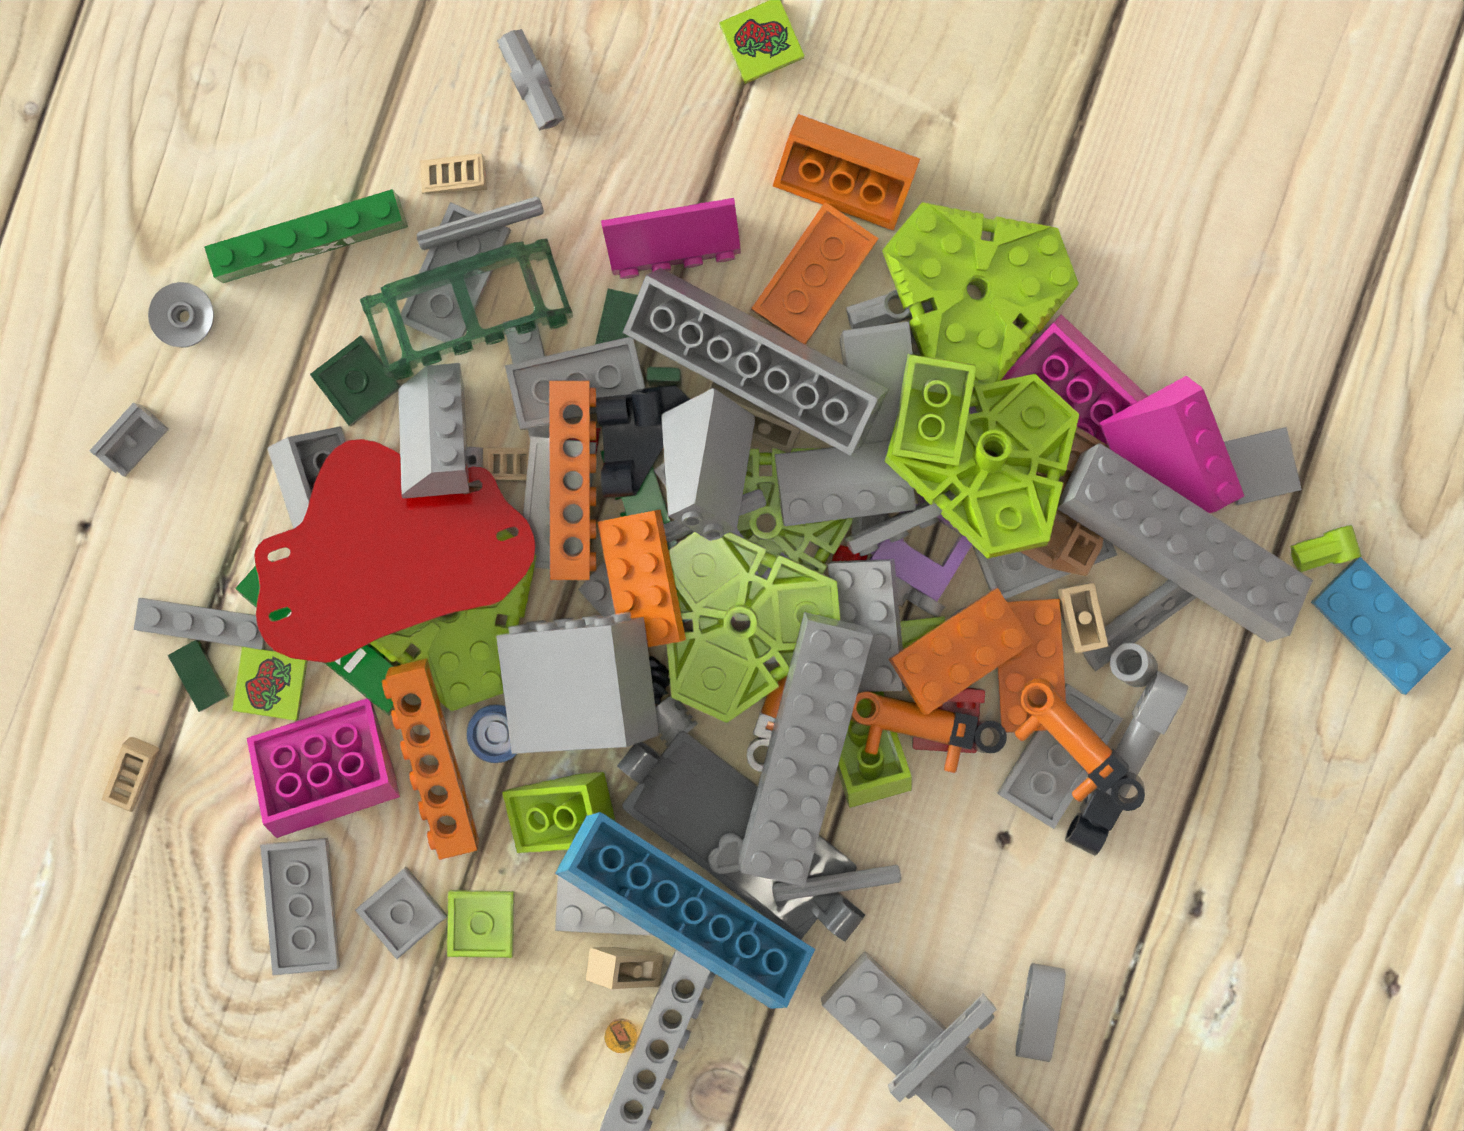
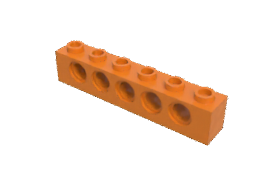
[549,380,596,580]
[382,658,479,860]

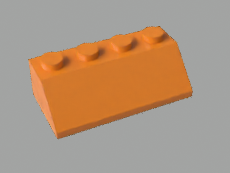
[773,114,920,231]

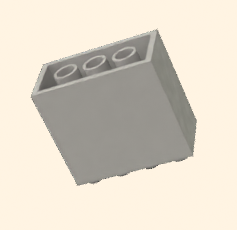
[496,612,659,754]

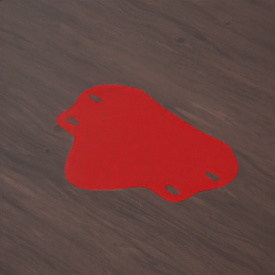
[254,439,535,663]

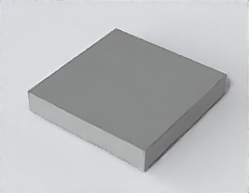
[1224,427,1302,505]
[355,867,448,959]

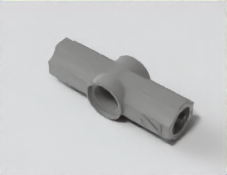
[497,29,564,131]
[846,290,933,329]

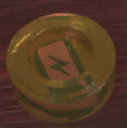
[604,1018,637,1053]

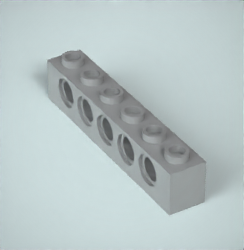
[600,950,716,1131]

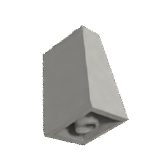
[840,321,913,443]
[661,388,755,541]

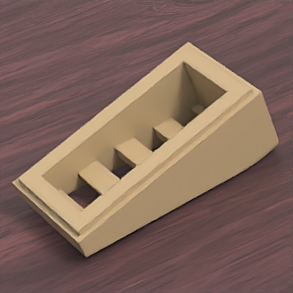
[420,154,487,194]
[483,447,529,481]
[101,737,160,812]

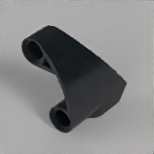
[596,385,691,499]

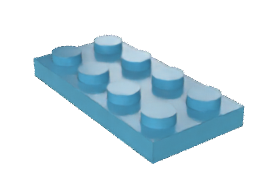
[1311,557,1451,695]

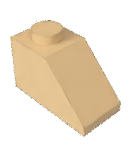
[1057,582,1109,654]
[586,947,664,989]

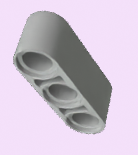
[1016,963,1066,1062]

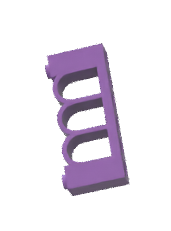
[869,406,977,602]

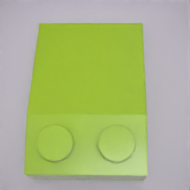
[892,354,977,466]
[837,691,912,808]
[502,772,616,853]

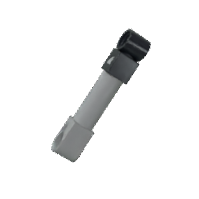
[1065,671,1188,856]

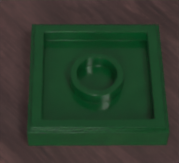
[310,335,401,427]

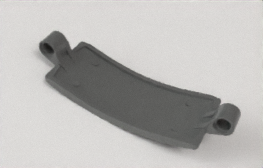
[617,731,866,942]

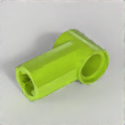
[1290,525,1362,572]

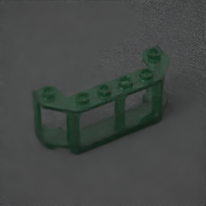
[360,238,573,380]

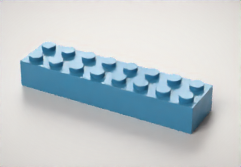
[555,812,815,1009]

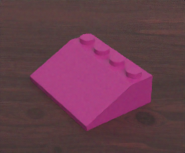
[601,198,741,279]
[1000,314,1148,445]
[1099,376,1244,513]
[247,698,400,838]

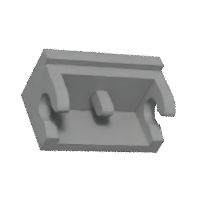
[90,402,168,477]

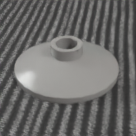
[148,282,214,348]

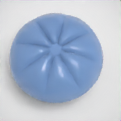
[467,705,517,763]

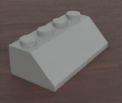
[398,363,469,498]
[267,426,346,529]
[775,440,916,526]

